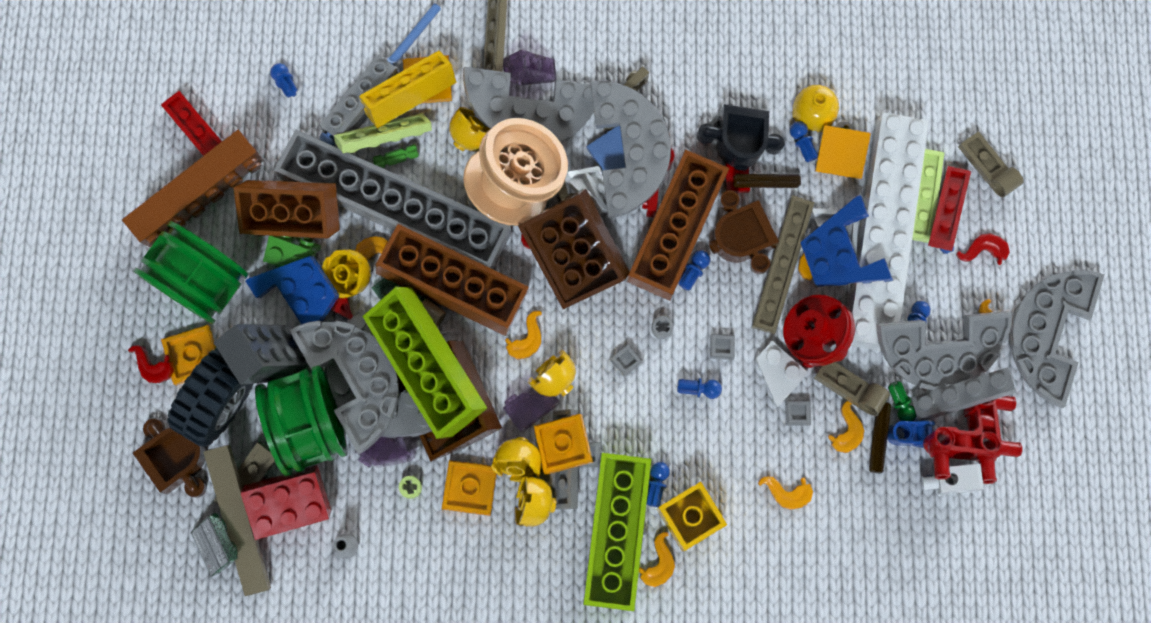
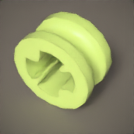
[399,476,422,499]

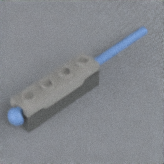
[319,3,441,146]

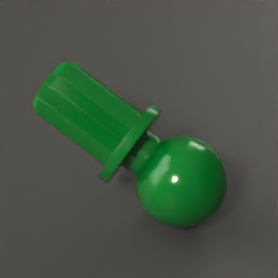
[888,381,917,421]

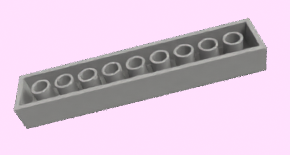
[274,129,511,270]

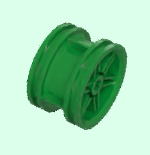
[132,221,249,325]
[255,365,348,476]

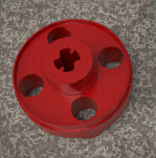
[783,295,855,366]

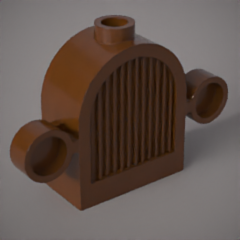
[708,190,779,274]
[133,419,207,498]

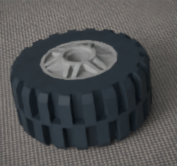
[167,348,253,446]

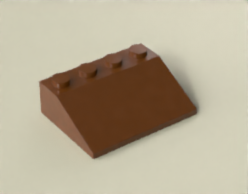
[518,189,630,309]
[397,341,502,462]

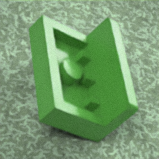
[263,236,321,267]

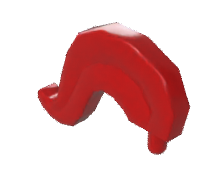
[956,233,1010,265]
[128,345,174,383]

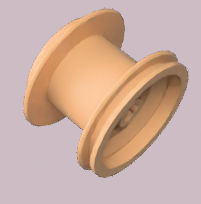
[463,118,568,226]

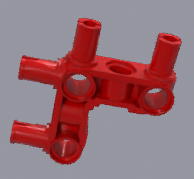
[923,396,1023,484]

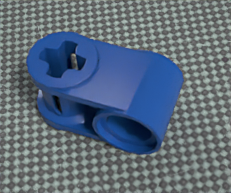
[887,421,935,448]

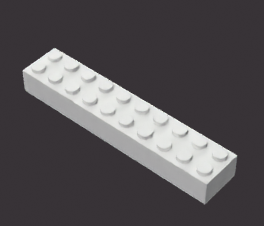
[848,112,929,351]

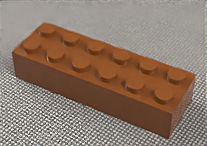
[122,129,264,247]
[627,149,729,301]
[375,224,529,336]

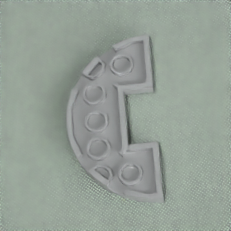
[463,66,594,142]
[591,81,671,219]
[1010,270,1105,408]
[328,310,432,438]
[876,311,1013,390]
[289,321,399,455]

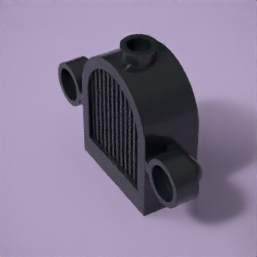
[696,104,785,171]

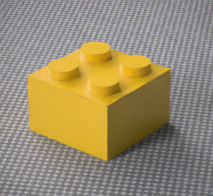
[656,481,727,552]

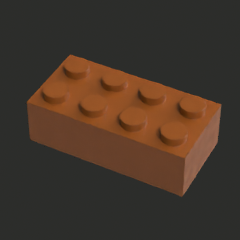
[233,180,340,238]

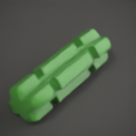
[373,144,419,168]

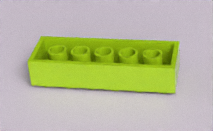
[362,287,487,439]
[583,453,651,611]

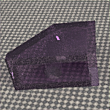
[503,49,557,85]
[503,393,560,434]
[355,436,415,468]

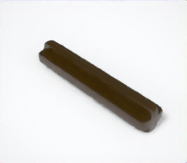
[733,174,801,188]
[869,402,891,474]

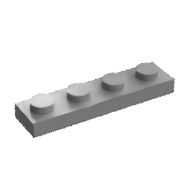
[911,367,1017,421]
[553,409,578,510]

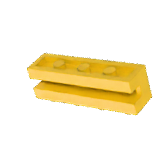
[359,50,457,129]

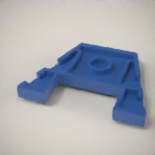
[800,195,893,287]
[245,256,340,325]

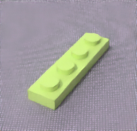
[334,113,432,153]
[912,149,945,243]

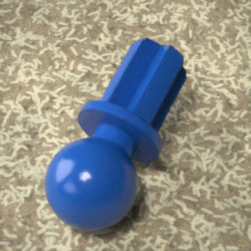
[270,63,298,98]
[789,121,818,162]
[679,250,710,291]
[907,301,931,323]
[677,378,722,399]
[646,462,670,507]

